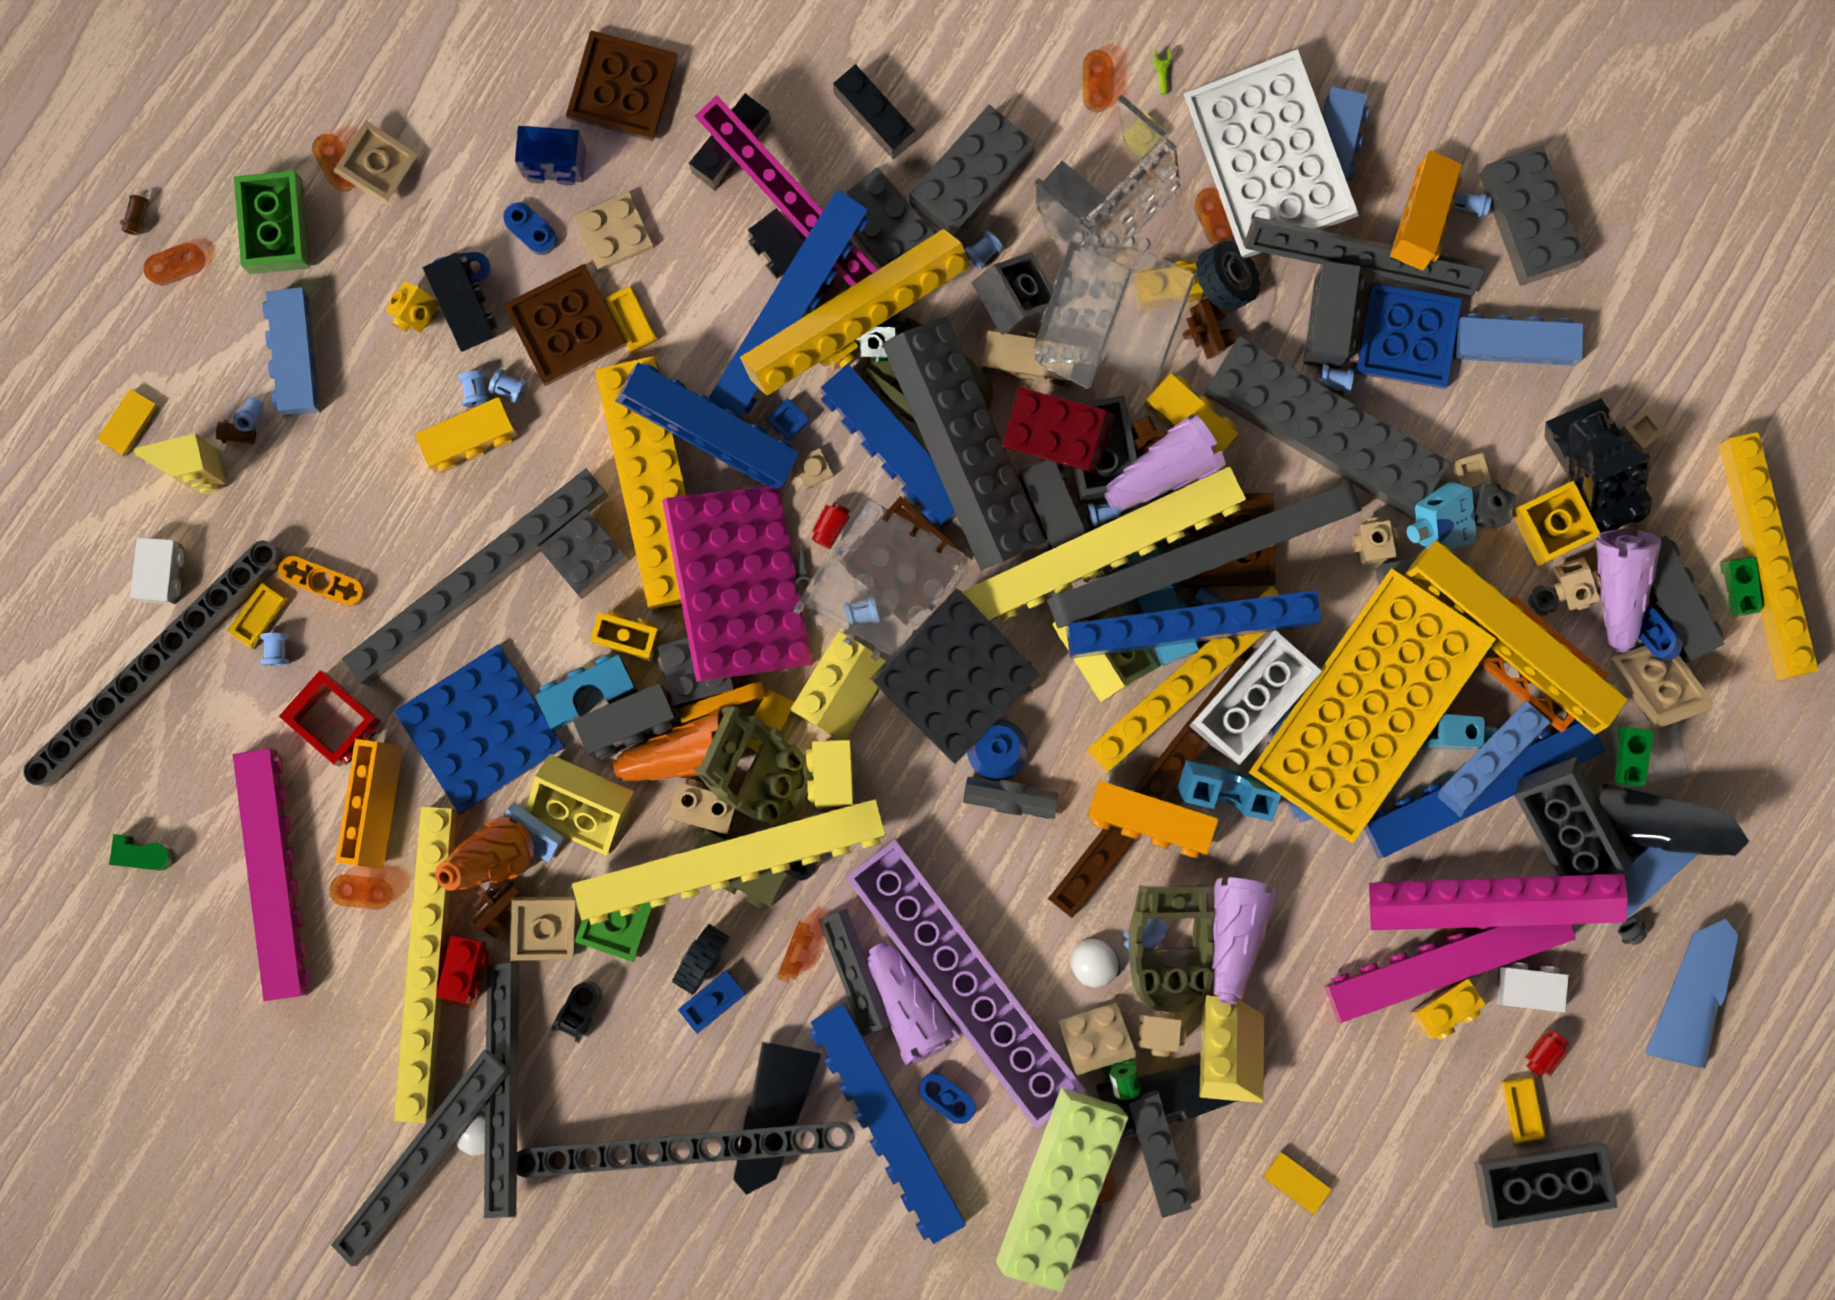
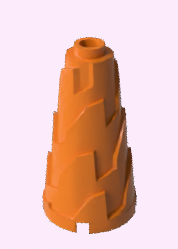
[613,710,738,782]
[435,817,535,891]

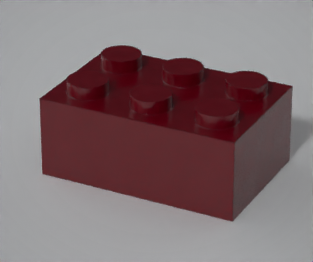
[1002,387,1115,474]

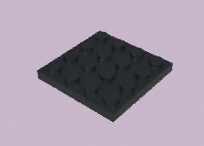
[870,588,1040,764]

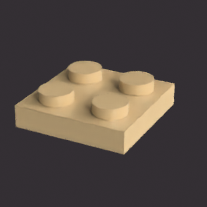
[333,120,418,205]
[573,191,654,272]
[510,897,575,961]
[1058,1002,1136,1076]

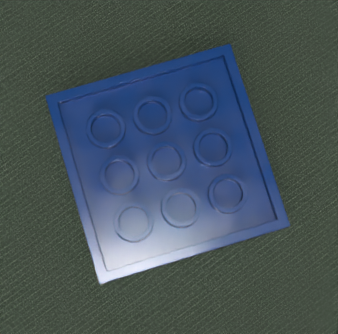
[394,645,565,815]

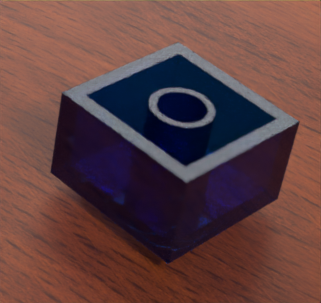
[515,126,586,186]

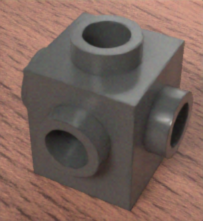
[1472,482,1517,529]

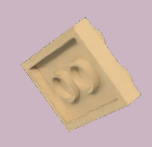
[1610,643,1713,729]

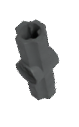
[963,777,1059,819]

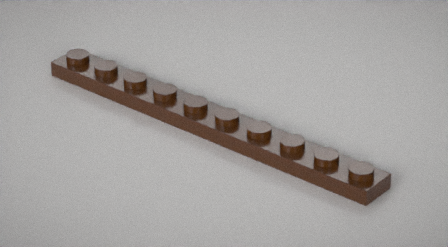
[1048,657,1245,918]

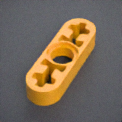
[278,556,365,607]
[677,682,767,725]

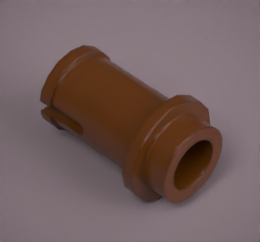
[120,195,149,236]
[216,419,256,445]

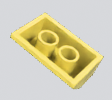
[134,433,226,494]
[1052,605,1158,702]
[790,631,886,740]
[525,754,634,856]
[1200,995,1264,1103]

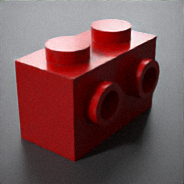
[436,935,489,1004]

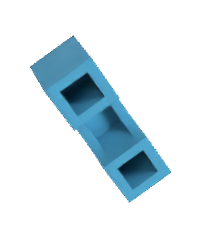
[535,653,637,731]
[1177,760,1281,821]

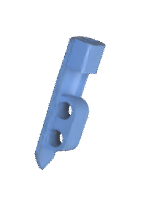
[1646,919,1738,1069]

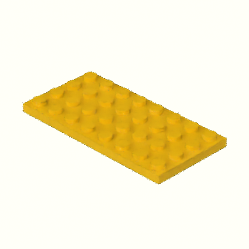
[1249,568,1496,845]

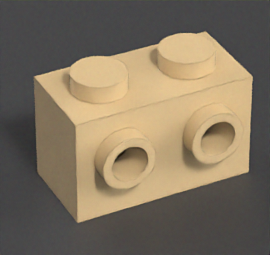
[667,778,736,835]
[1136,1010,1186,1057]

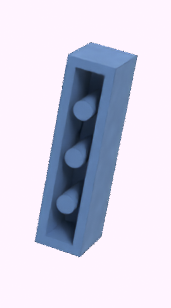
[1322,86,1370,182]
[262,287,320,417]
[1454,313,1583,366]
[1437,701,1550,818]
[1612,846,1698,925]

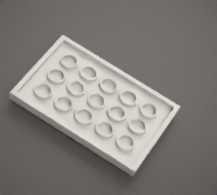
[1184,49,1359,259]

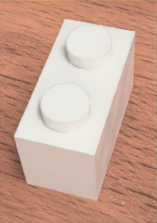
[130,537,185,605]
[1496,962,1569,1012]

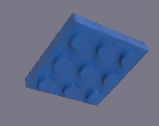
[1355,283,1462,389]

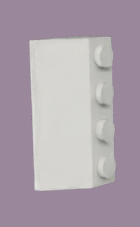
[1189,630,1322,765]

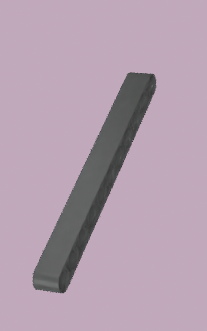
[1047,482,1362,629]
[23,540,283,787]
[517,1122,855,1178]

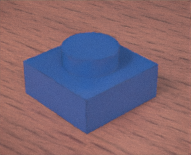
[766,398,810,442]

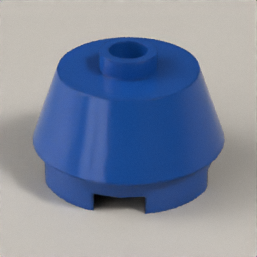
[967,719,1028,780]

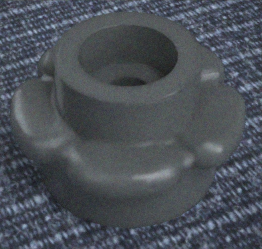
[1528,585,1559,616]
[1618,917,1648,945]

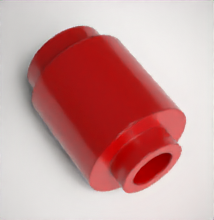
[811,502,852,550]
[1524,1030,1570,1078]

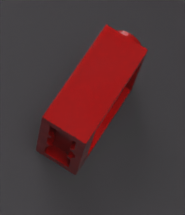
[278,670,381,767]

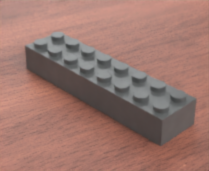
[882,316,1045,571]
[1204,336,1450,520]

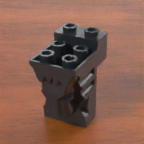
[1544,398,1652,533]

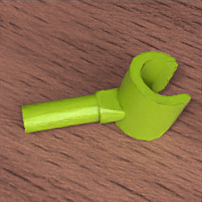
[1153,50,1172,95]

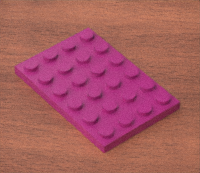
[662,486,813,682]

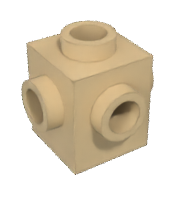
[1352,517,1398,565]
[1554,557,1601,610]

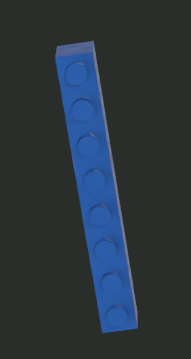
[709,188,870,418]
[1066,590,1322,659]
[1364,718,1606,859]
[809,1003,966,1244]

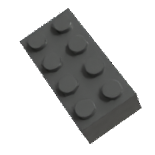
[909,104,1035,239]
[1479,146,1585,286]
[1515,757,1632,880]
[1474,1142,1618,1228]

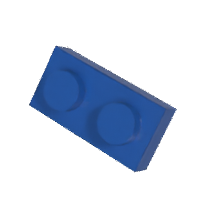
[678,970,746,1034]

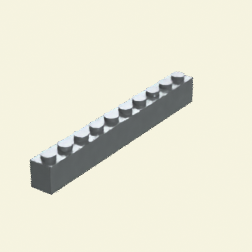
[342,468,609,686]

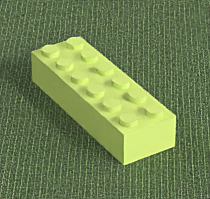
[996,1088,1128,1292]

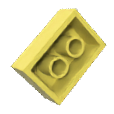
[806,740,855,810]

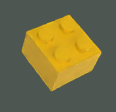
[1512,480,1600,567]

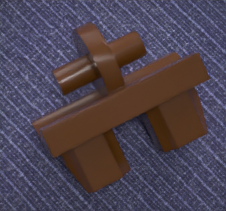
[1182,298,1236,360]
[1131,416,1167,456]
[472,881,522,938]

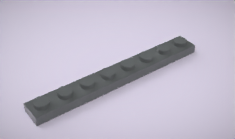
[1244,216,1485,296]
[484,962,519,1218]
[331,1050,510,1266]

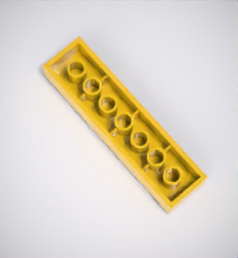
[595,356,688,611]

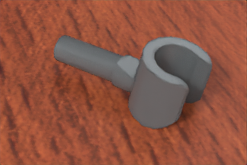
[795,550,814,593]

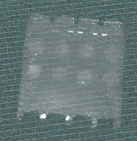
[1035,94,1181,277]
[1034,231,1197,389]
[793,496,971,661]

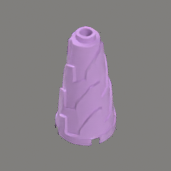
[1104,414,1226,511]
[1596,529,1661,653]
[1213,877,1277,1004]
[867,942,961,1066]

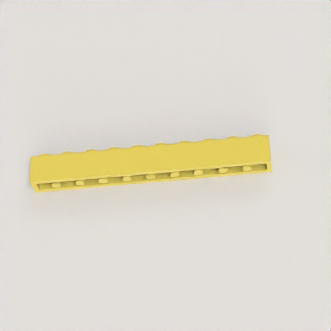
[962,466,1246,622]
[572,799,886,925]
[394,807,458,1123]

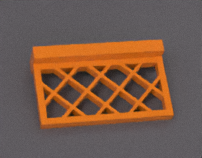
[1479,595,1609,733]

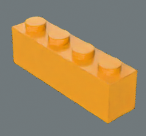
[1390,150,1462,271]
[335,739,404,869]
[1086,780,1218,859]

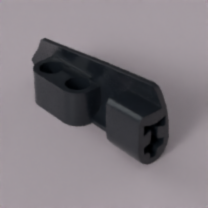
[1599,783,1750,856]
[733,1042,821,1195]
[1096,1065,1237,1142]

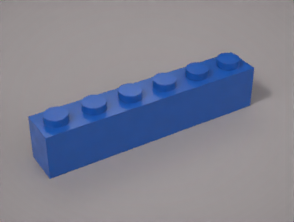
[615,362,799,490]
[820,364,956,528]

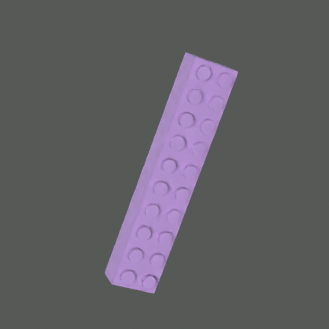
[845,840,1086,1129]

